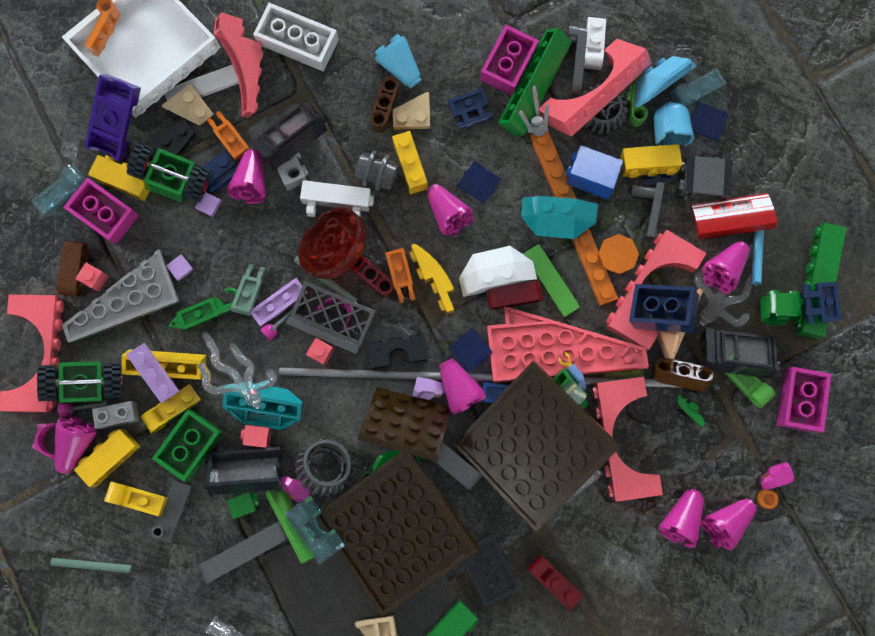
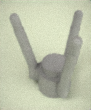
[519,86,549,136]

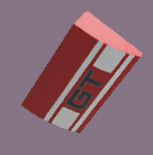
[691,193,778,240]

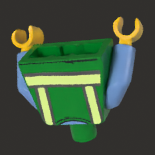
[553,352,587,409]

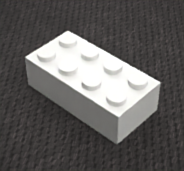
[253,3,338,72]

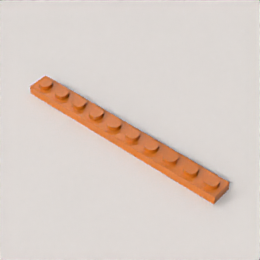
[529,131,618,307]

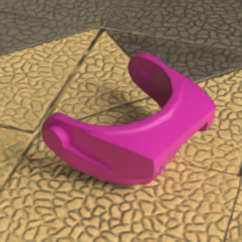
[316,293,355,330]
[32,423,56,459]

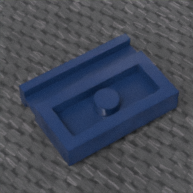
[202,150,238,195]

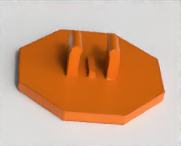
[598,234,639,274]

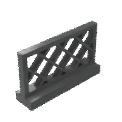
[286,280,376,354]

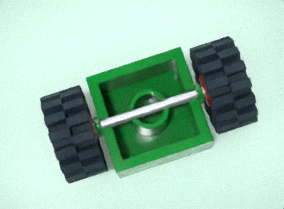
[126,142,212,203]
[37,361,122,403]

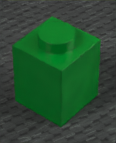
[227,492,260,519]

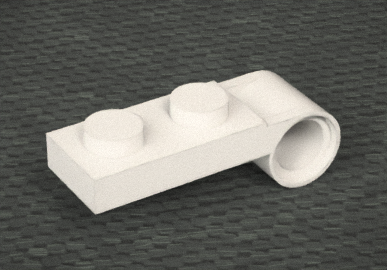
[584,17,606,70]

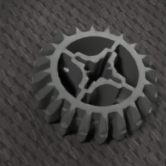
[583,84,628,134]

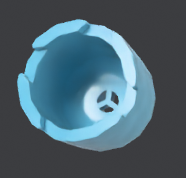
[653,102,694,147]

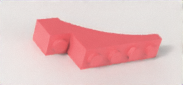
[213,12,263,118]

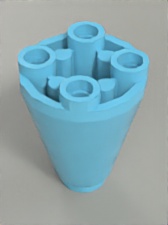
[375,34,422,89]

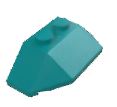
[521,196,598,239]
[223,383,302,430]

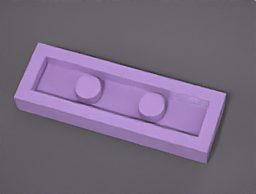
[251,278,308,327]
[126,343,179,403]

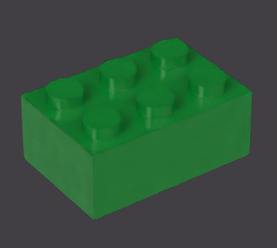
[152,409,225,482]

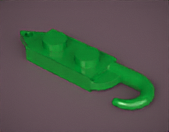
[169,288,237,331]

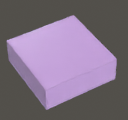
[195,193,222,217]
[166,254,194,281]

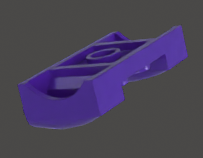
[84,74,141,161]

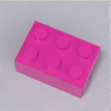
[480,25,539,96]
[63,178,139,245]
[776,367,831,433]

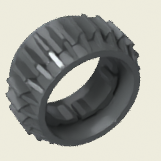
[295,438,354,497]

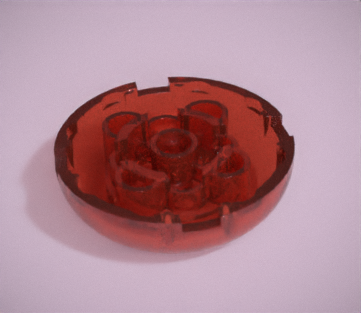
[298,207,366,279]

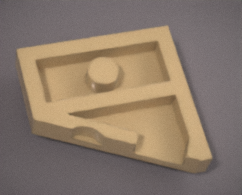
[162,84,214,126]
[393,92,430,130]

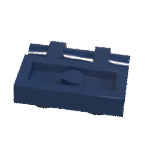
[448,88,493,130]
[801,282,842,324]

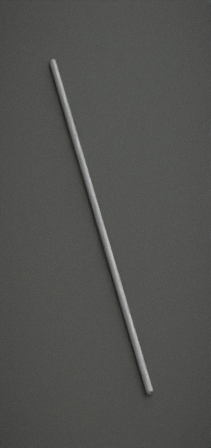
[279,368,681,388]

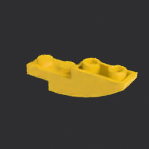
[409,244,454,315]

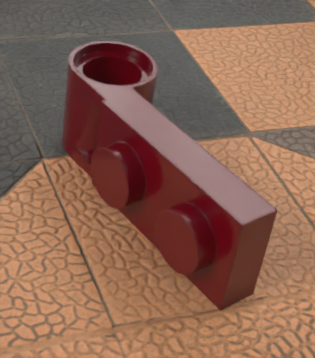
[527,554,584,611]

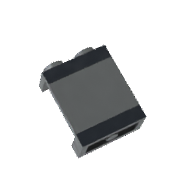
[678,155,733,200]

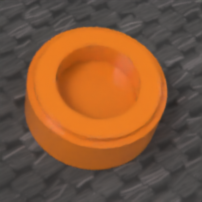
[757,489,779,509]

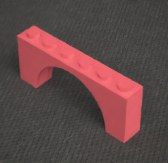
[539,39,652,136]
[606,230,706,351]
[0,295,64,413]
[592,377,663,502]

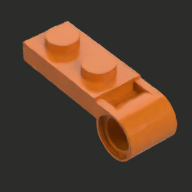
[84,0,120,57]

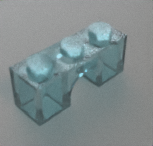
[285,496,345,565]

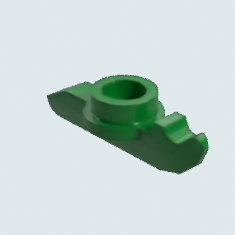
[677,395,705,427]

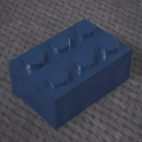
[629,284,699,333]

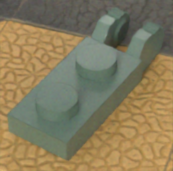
[231,264,266,316]

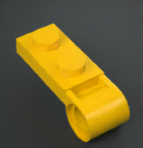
[141,384,201,434]
[104,482,168,517]

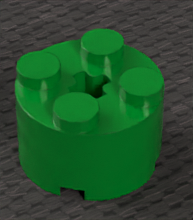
[760,290,802,326]

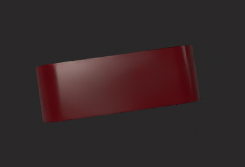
[347,253,394,298]
[486,281,543,310]

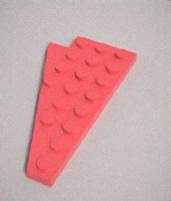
[487,307,649,383]

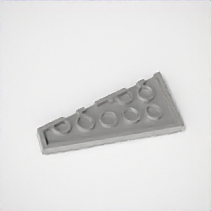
[62,249,179,344]

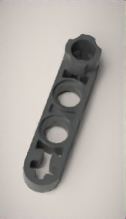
[567,26,588,96]

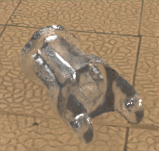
[206,616,243,636]

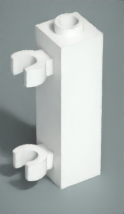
[300,180,374,223]

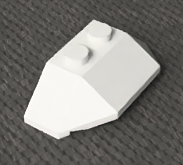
[459,246,537,297]

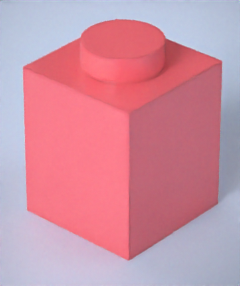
[75,263,110,292]
[306,338,335,366]
[241,425,272,448]

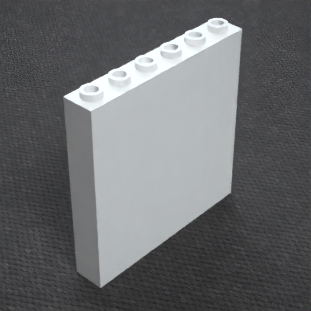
[62,0,221,118]

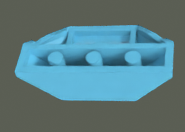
[635,56,696,108]

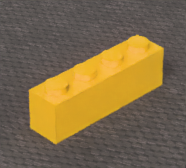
[121,349,206,380]

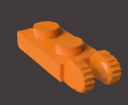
[207,111,250,161]
[385,248,415,304]

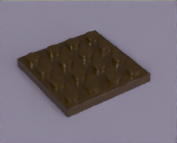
[358,387,450,462]

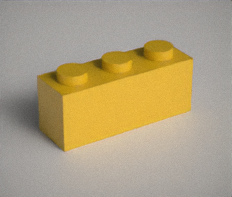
[392,131,428,195]
[620,144,682,178]
[88,155,150,201]
[74,429,141,488]

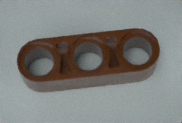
[370,76,399,133]
[57,241,88,296]
[653,358,713,392]

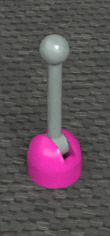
[260,304,300,341]
[58,400,108,418]

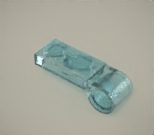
[671,68,727,107]
[31,164,86,216]

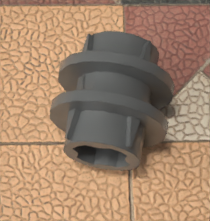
[355,150,398,191]

